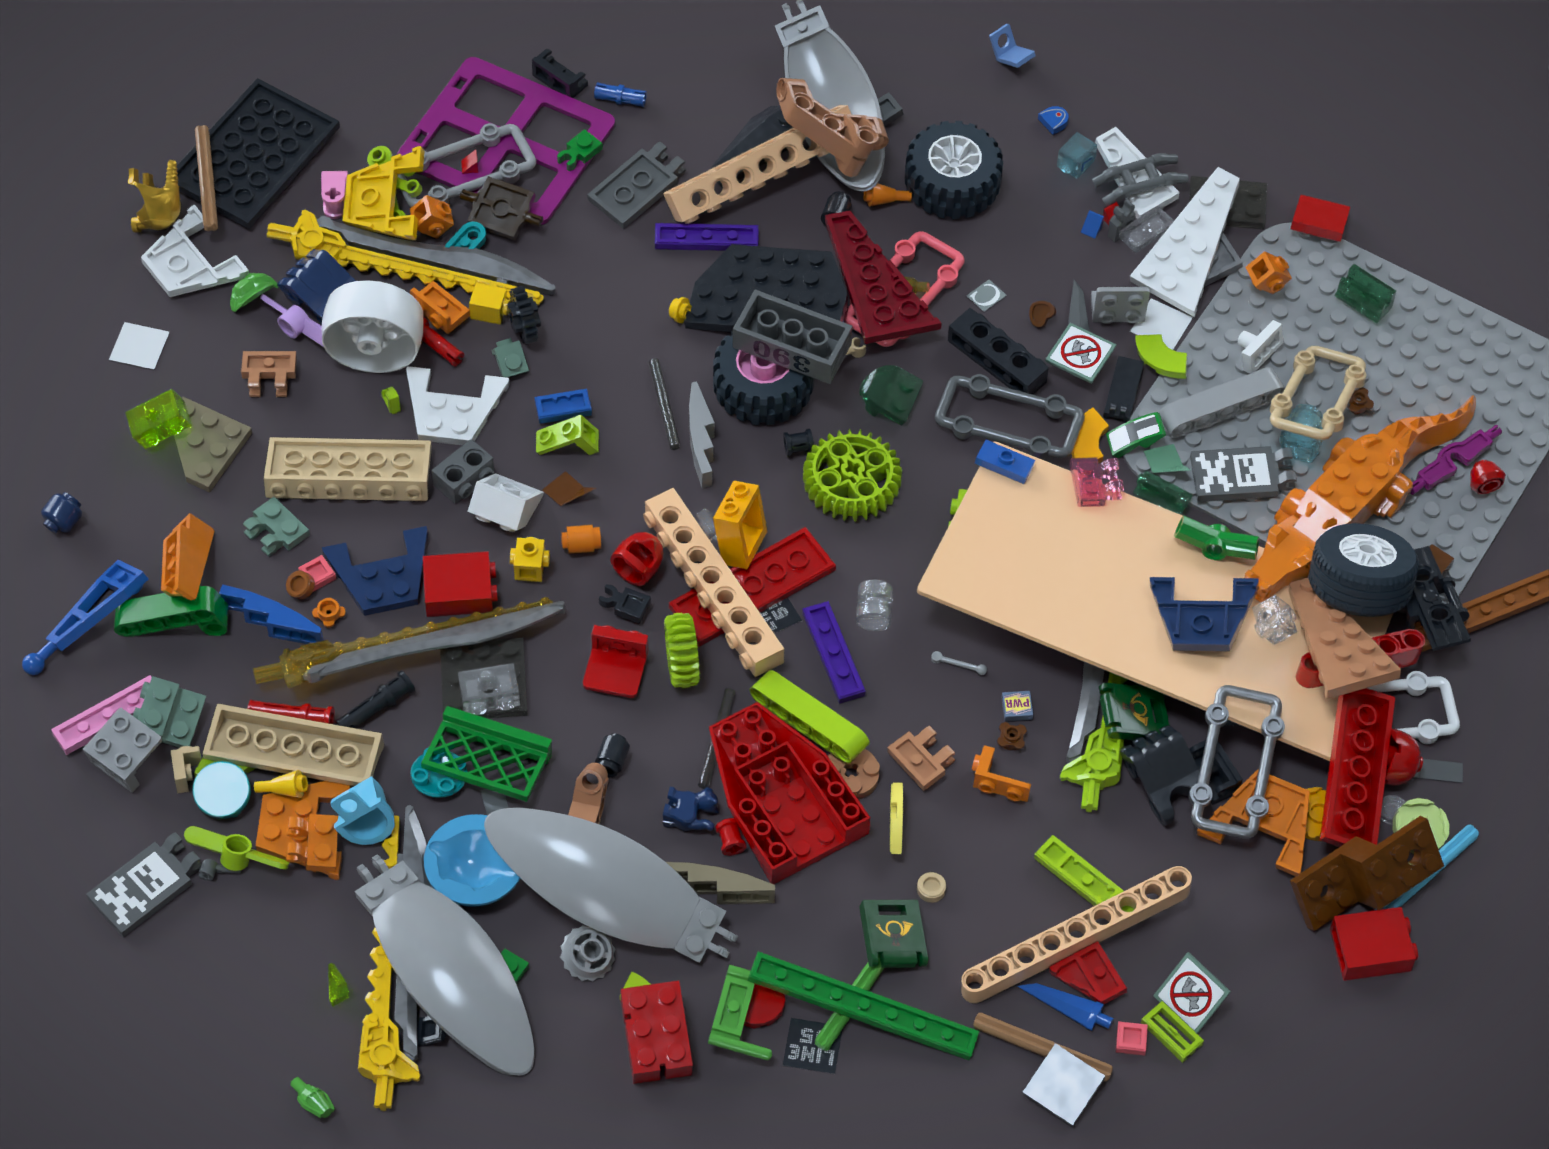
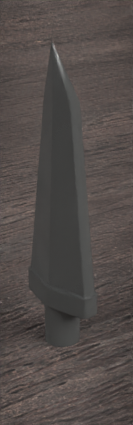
[1068,280,1090,332]

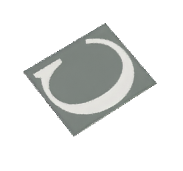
[967,280,1007,312]

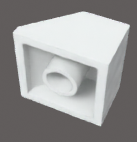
[468,473,544,532]

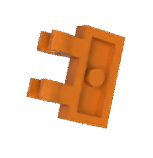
[286,814,338,872]

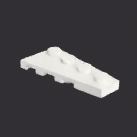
[1095,127,1180,222]

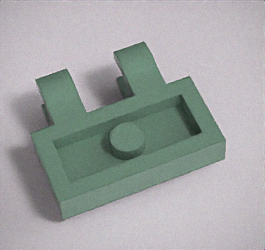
[243,497,310,557]

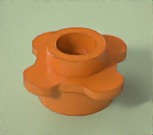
[312,598,346,627]

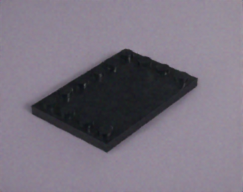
[165,78,340,229]

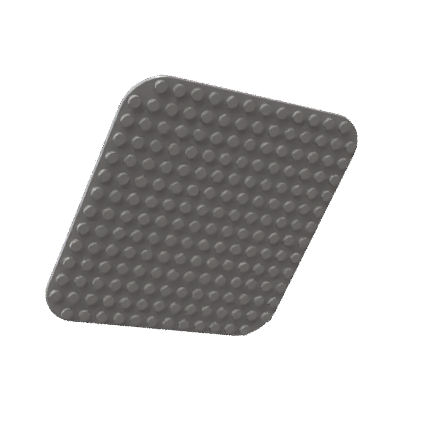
[1123,223,1549,614]

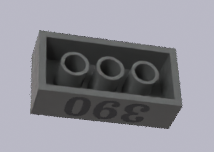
[733,290,853,384]

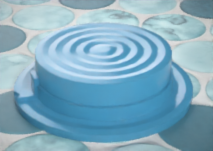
[424,814,521,906]

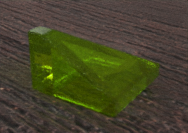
[328,963,349,1007]

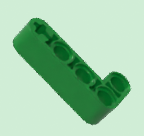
[114,586,229,637]

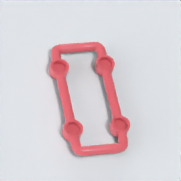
[843,232,965,347]

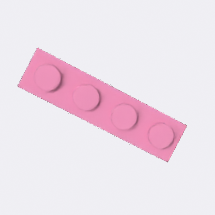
[51,675,152,755]

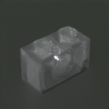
[458,663,520,715]

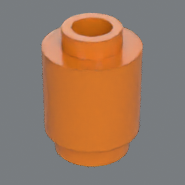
[561,525,601,554]

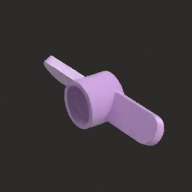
[260,293,324,347]

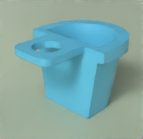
[331,776,395,845]

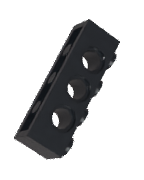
[947,308,1049,395]

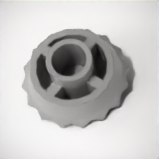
[560,925,615,982]

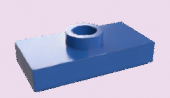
[534,389,592,424]
[974,440,1035,484]

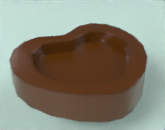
[1029,301,1056,328]

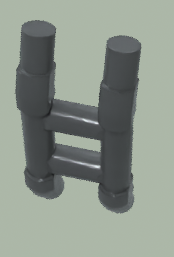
[1092,153,1189,207]

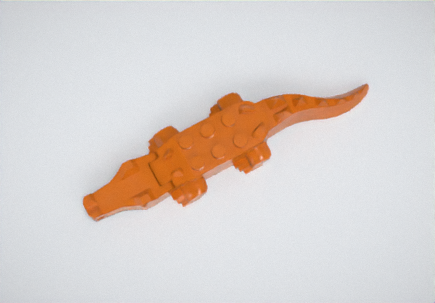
[1244,395,1476,603]

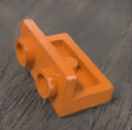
[410,281,470,334]

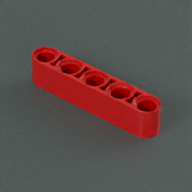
[1295,629,1425,688]

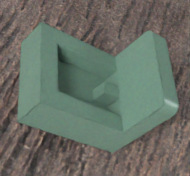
[491,338,529,378]

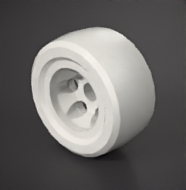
[321,280,423,373]

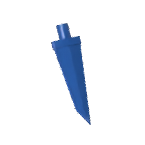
[1017,983,1114,1031]

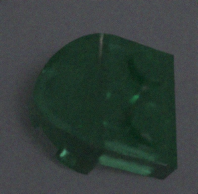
[859,365,923,426]

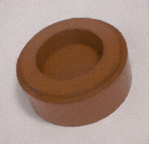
[286,570,315,599]

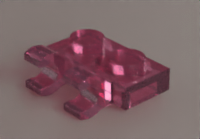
[1069,457,1124,507]

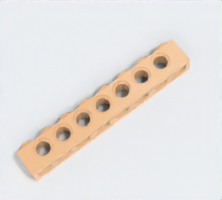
[663,105,851,224]
[643,488,784,677]

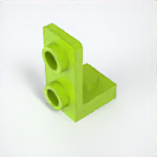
[536,415,599,455]

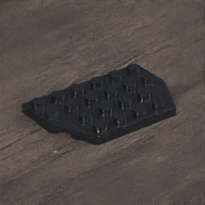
[684,244,848,332]

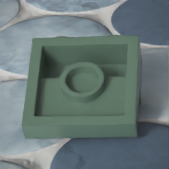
[133,676,206,748]

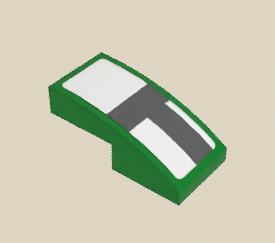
[1106,412,1166,458]

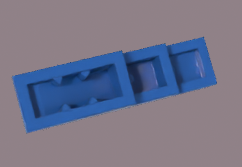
[219,584,324,647]

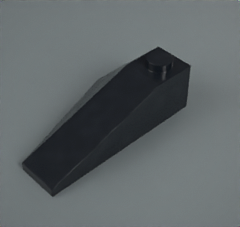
[709,106,794,189]

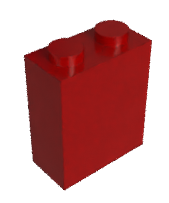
[423,551,498,617]
[1330,907,1418,981]

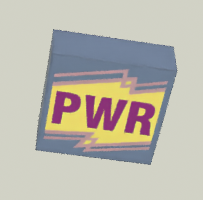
[1002,691,1033,721]

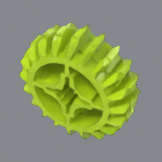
[664,613,700,688]

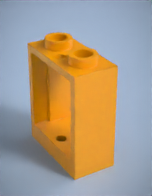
[713,481,767,569]

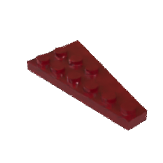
[825,211,942,344]

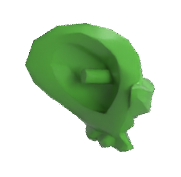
[230,273,278,312]

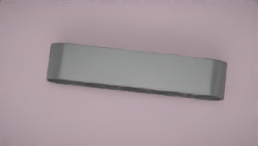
[1159,367,1285,438]

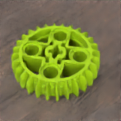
[803,429,902,522]

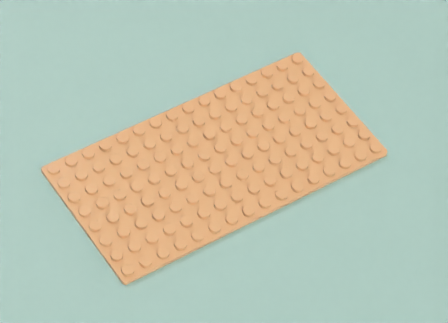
[917,442,1393,761]

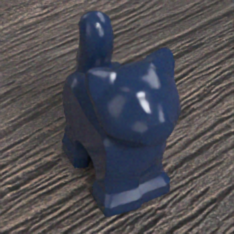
[663,787,719,831]

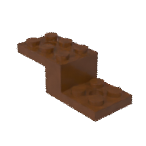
[1290,816,1444,931]

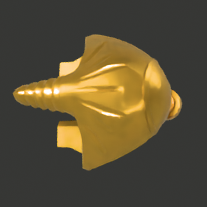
[128,160,181,233]

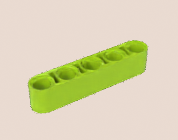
[749,670,870,763]

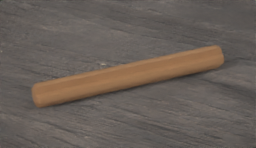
[195,125,218,232]
[973,1013,1113,1081]

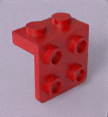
[583,625,649,698]

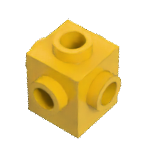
[510,537,550,582]

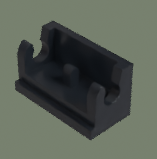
[532,49,588,98]
[1189,740,1243,805]

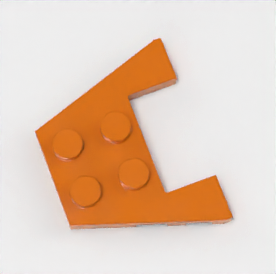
[1197,769,1310,876]
[256,781,352,880]

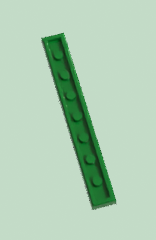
[747,951,979,1060]

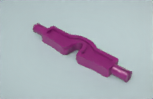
[1410,425,1502,495]

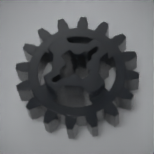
[507,286,541,344]

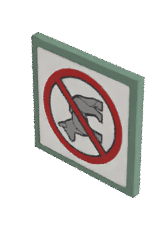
[1045,323,1116,384]
[1153,952,1231,1034]

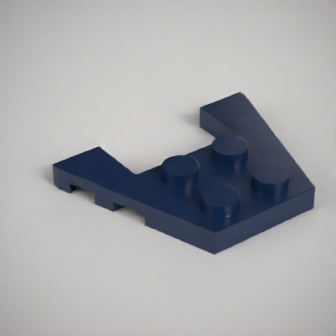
[322,526,428,616]
[1150,577,1259,651]

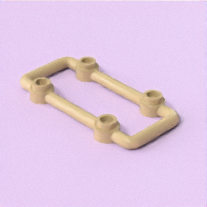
[1270,346,1366,440]

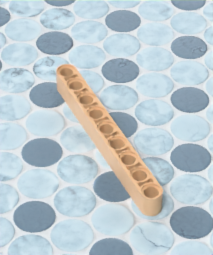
[961,866,1192,1003]

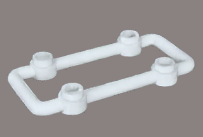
[1368,671,1460,744]

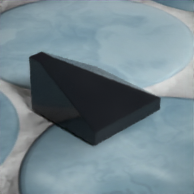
[417,1016,447,1047]

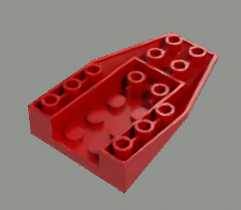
[709,702,870,884]

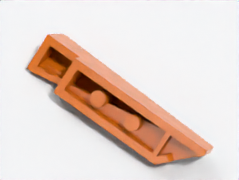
[161,513,214,600]

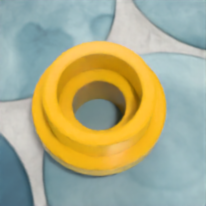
[669,297,692,323]

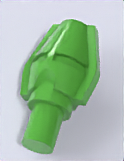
[290,1077,335,1118]

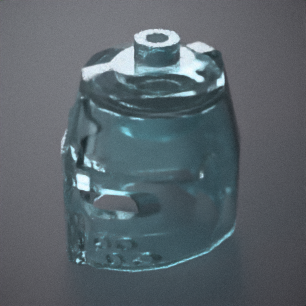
[1279,404,1323,463]

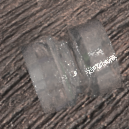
[856,580,893,631]

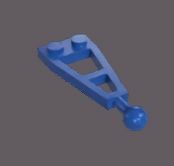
[22,560,149,675]

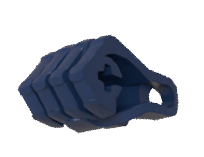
[277,249,356,325]

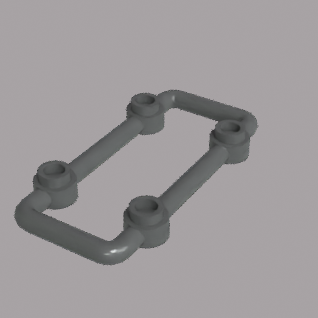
[934,374,1085,460]

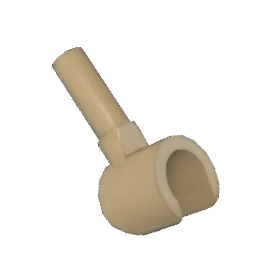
[846,337,866,358]

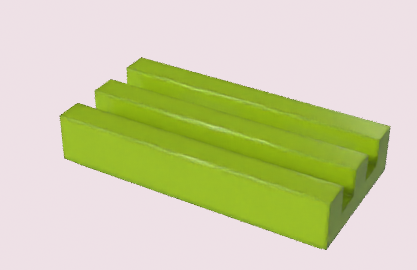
[1141,1001,1204,1063]

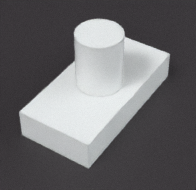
[1238,320,1284,373]

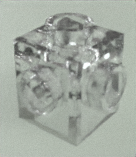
[1252,595,1297,645]

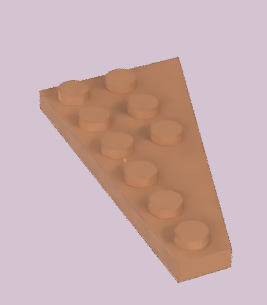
[1289,578,1401,699]

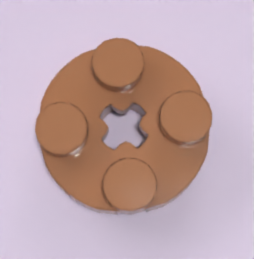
[828,749,880,799]

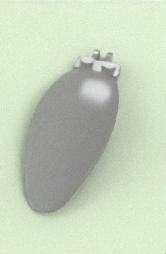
[775,0,885,191]
[484,808,738,963]
[355,854,534,1076]

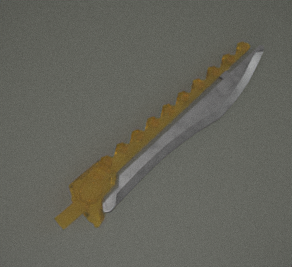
[253,597,566,688]

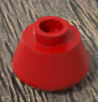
[1470,460,1506,494]

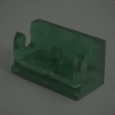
[1335,264,1397,323]

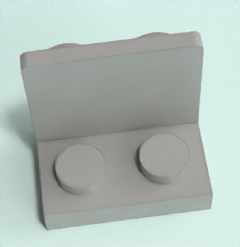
[1091,287,1150,324]
[83,708,162,793]

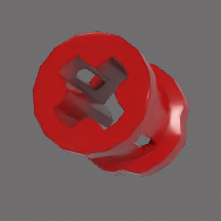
[715,818,747,856]

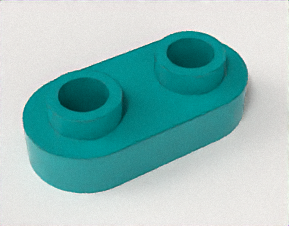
[445,222,486,249]

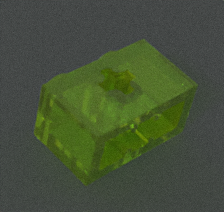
[125,389,192,449]

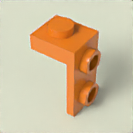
[972,745,1031,802]

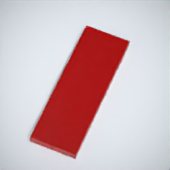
[669,527,836,647]

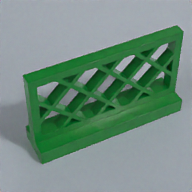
[421,706,552,802]

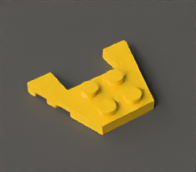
[342,146,425,241]

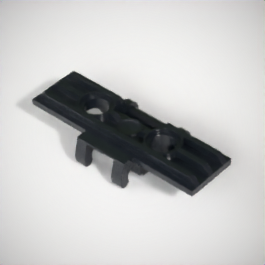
[1402,546,1471,651]

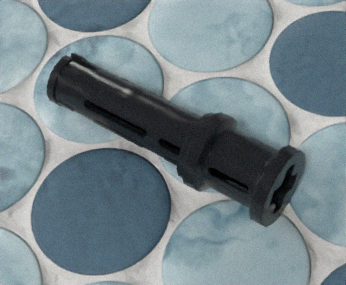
[335,670,415,728]

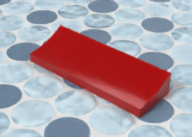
[1320,688,1395,847]

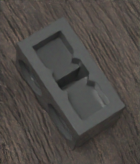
[431,439,495,504]

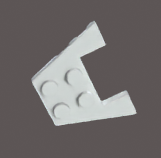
[141,205,249,297]
[406,366,509,445]

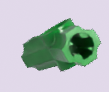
[1174,515,1259,560]

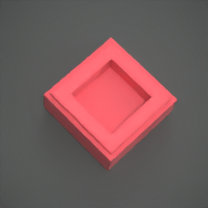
[298,555,336,592]
[1116,1021,1148,1056]

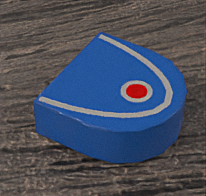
[1038,106,1069,135]

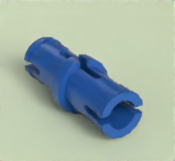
[594,82,647,107]

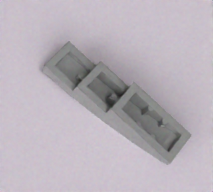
[689,381,715,489]

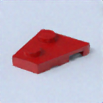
[1049,941,1127,1004]

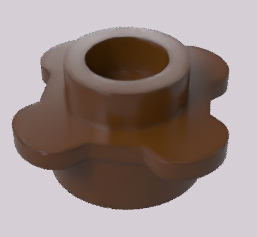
[1347,387,1374,414]
[997,722,1027,750]

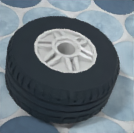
[1308,523,1419,617]

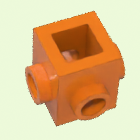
[410,195,454,239]
[1245,251,1292,294]

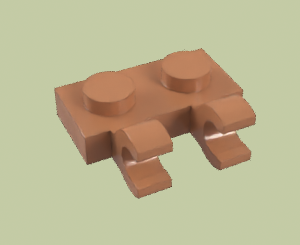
[241,351,297,397]
[887,726,955,791]

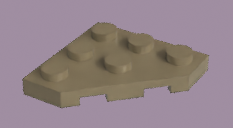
[169,397,252,493]

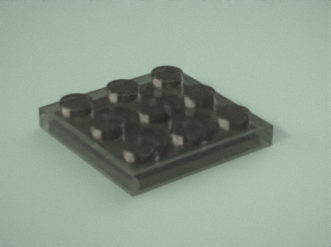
[440,638,528,718]

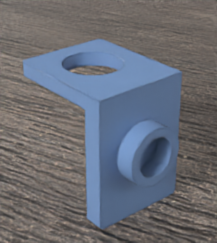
[989,24,1036,68]

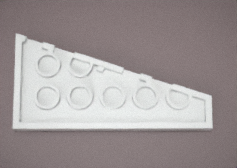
[1130,167,1240,317]

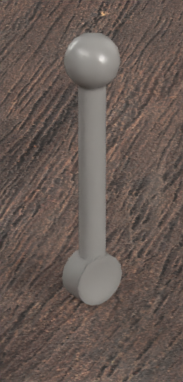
[931,651,987,675]

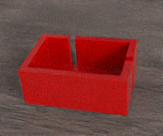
[620,980,693,1084]

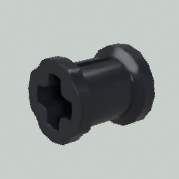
[783,428,814,456]

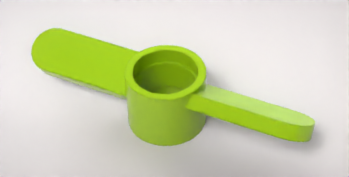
[184,826,289,871]

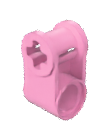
[321,171,349,219]

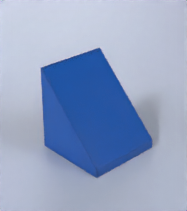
[1080,210,1104,238]

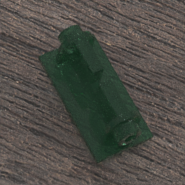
[1133,471,1193,515]

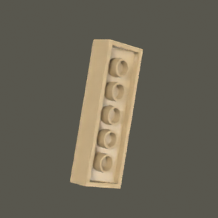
[203,704,384,786]

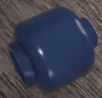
[41,492,82,534]

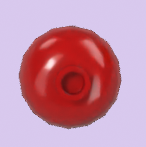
[1385,728,1423,786]

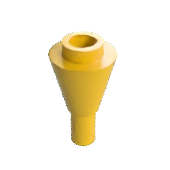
[254,770,308,798]

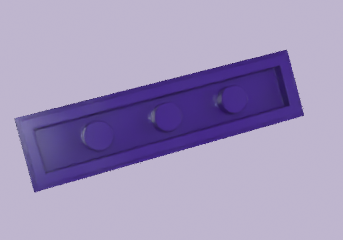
[655,223,758,251]
[802,601,866,704]

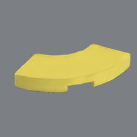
[889,782,903,854]

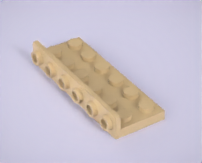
[264,437,432,501]

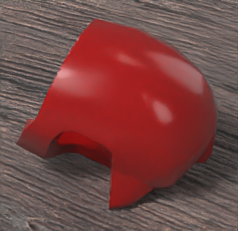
[610,532,664,586]

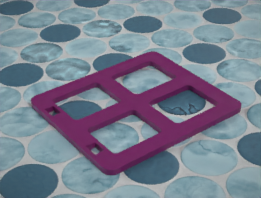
[397,57,615,225]

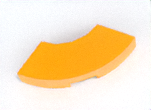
[1072,407,1109,473]

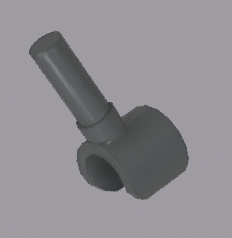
[199,859,241,880]

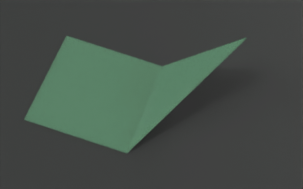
[1144,444,1191,473]

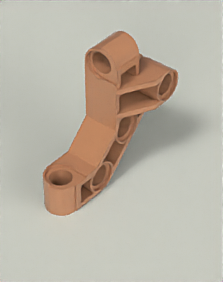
[776,78,889,177]
[568,763,609,824]

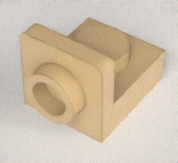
[171,746,201,793]

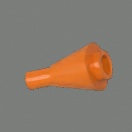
[863,183,912,207]

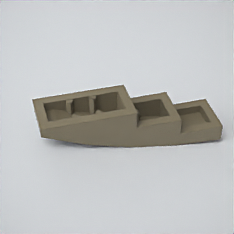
[666,862,775,905]

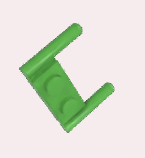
[708,964,772,1060]

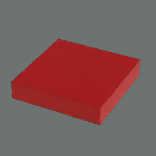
[1290,195,1350,242]

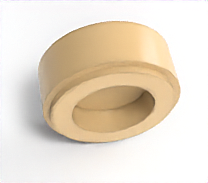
[917,872,946,903]

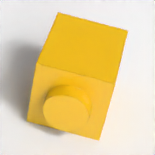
[469,283,511,325]

